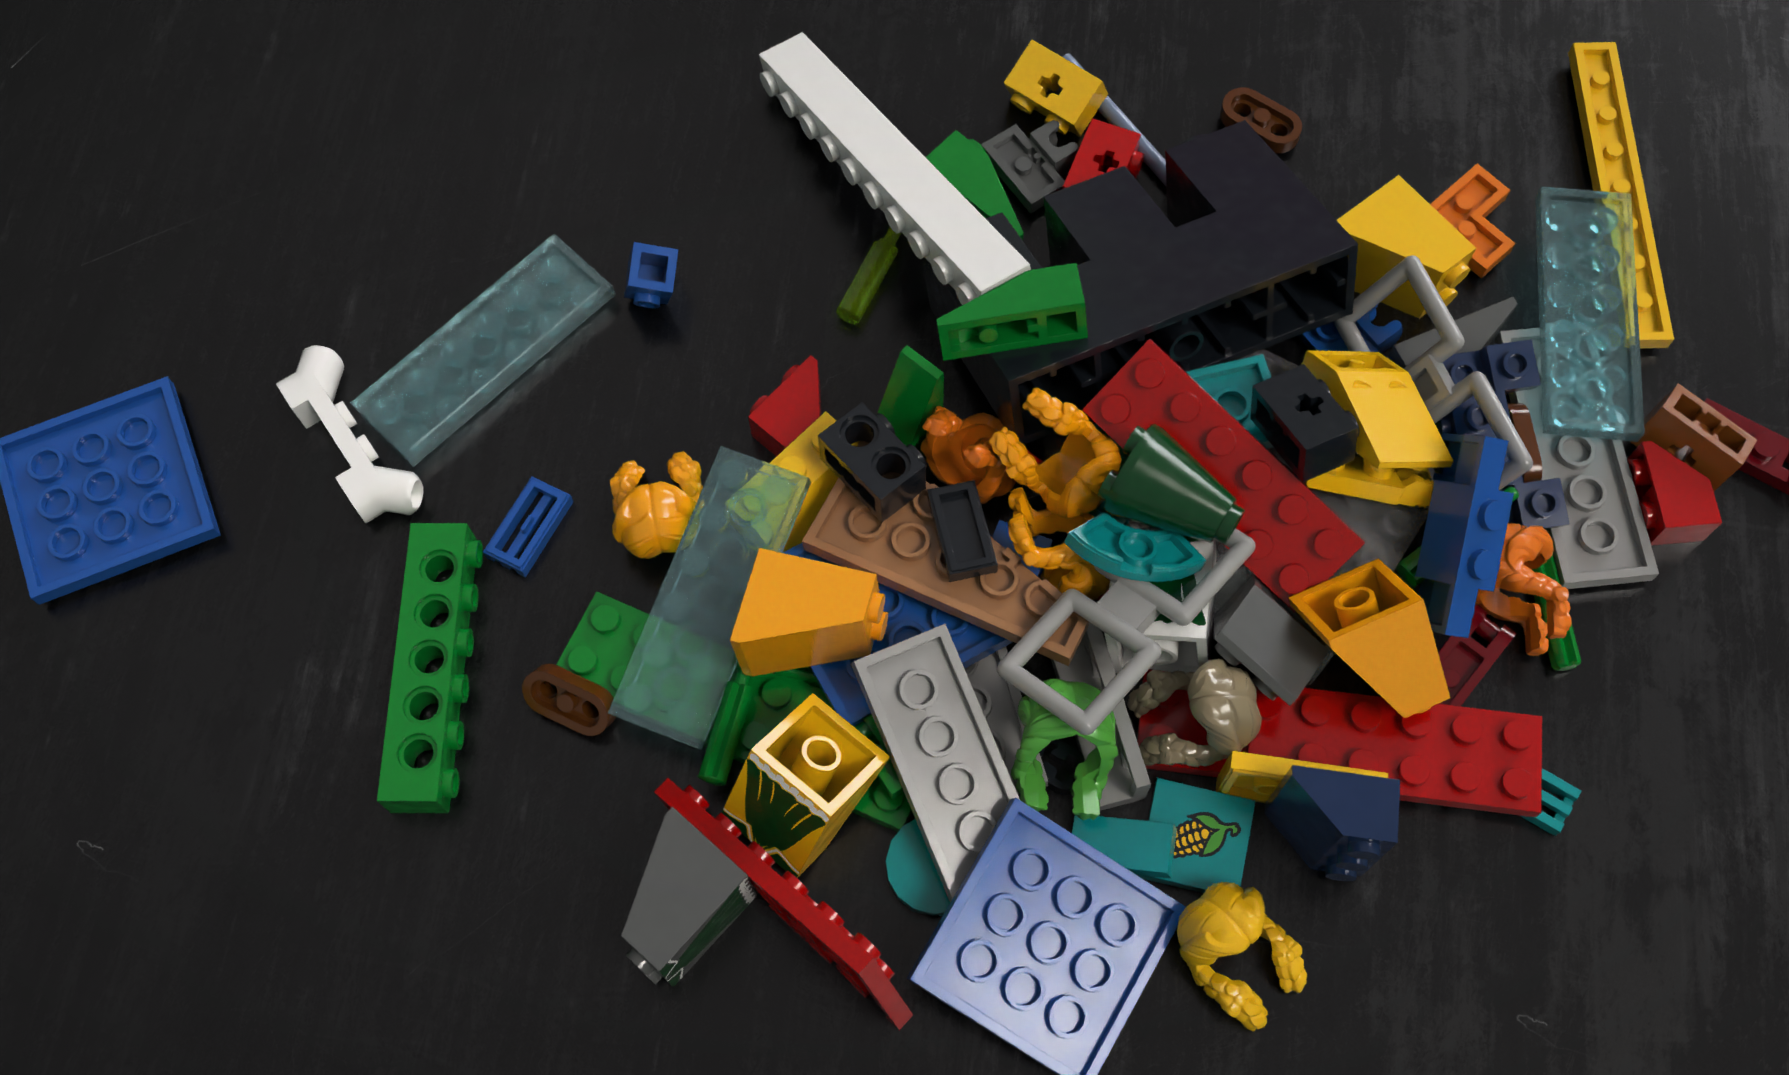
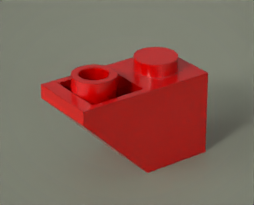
[748,355,821,457]
[1627,441,1722,546]

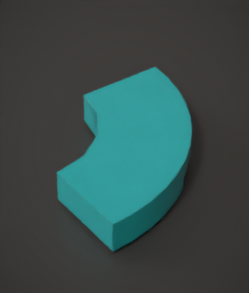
[1064,512,1206,582]

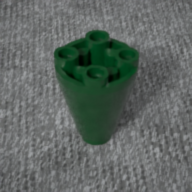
[1097,424,1245,545]

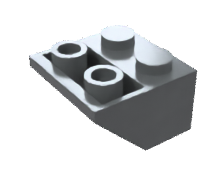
[1214,575,1329,706]

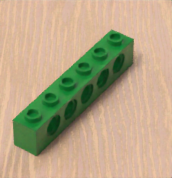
[377,523,483,813]

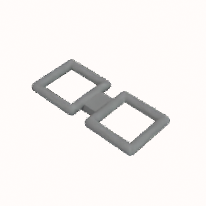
[1334,255,1533,490]
[997,521,1256,735]

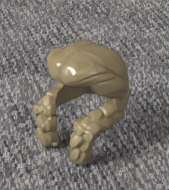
[1127,659,1262,767]

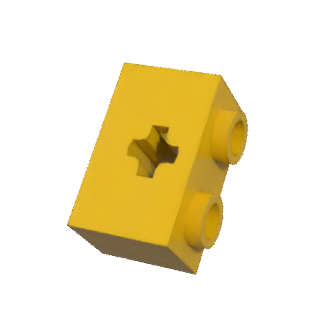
[1004,40,1108,137]

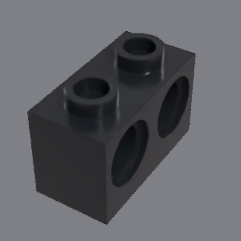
[818,402,927,522]

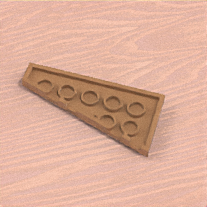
[802,441,1089,666]

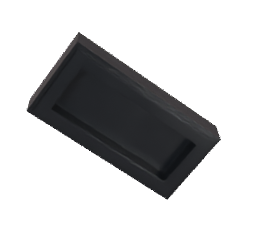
[927,480,998,582]

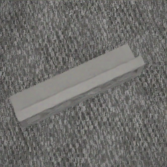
[1050,622,1151,811]

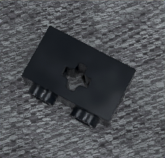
[1250,364,1359,483]

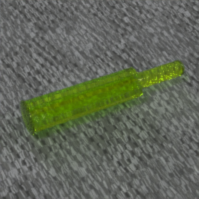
[836,227,902,325]

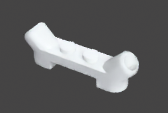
[276,345,424,523]

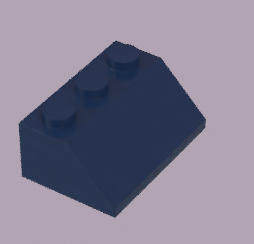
[1264,765,1400,881]

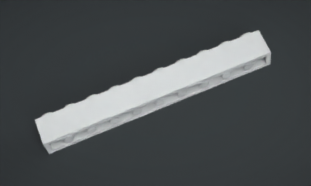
[759,32,1031,305]

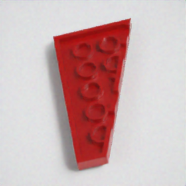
[654,778,913,1031]

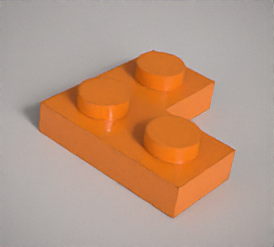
[1430,163,1516,279]

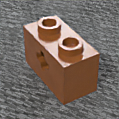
[1629,383,1757,492]

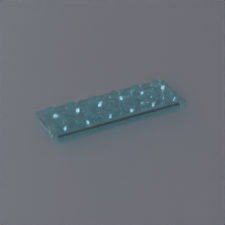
[1535,186,1645,442]
[351,234,616,467]
[608,446,811,750]

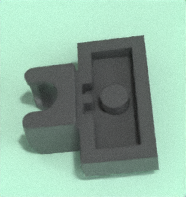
[981,120,1079,214]

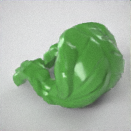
[1011,679,1118,820]

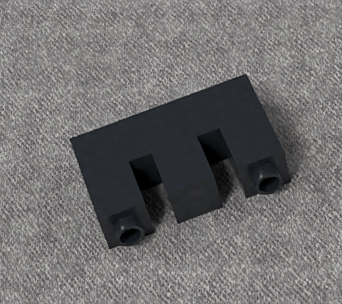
[922,120,1358,444]

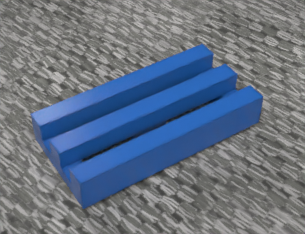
[483,476,574,578]

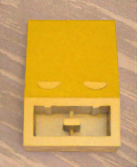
[1302,350,1453,472]

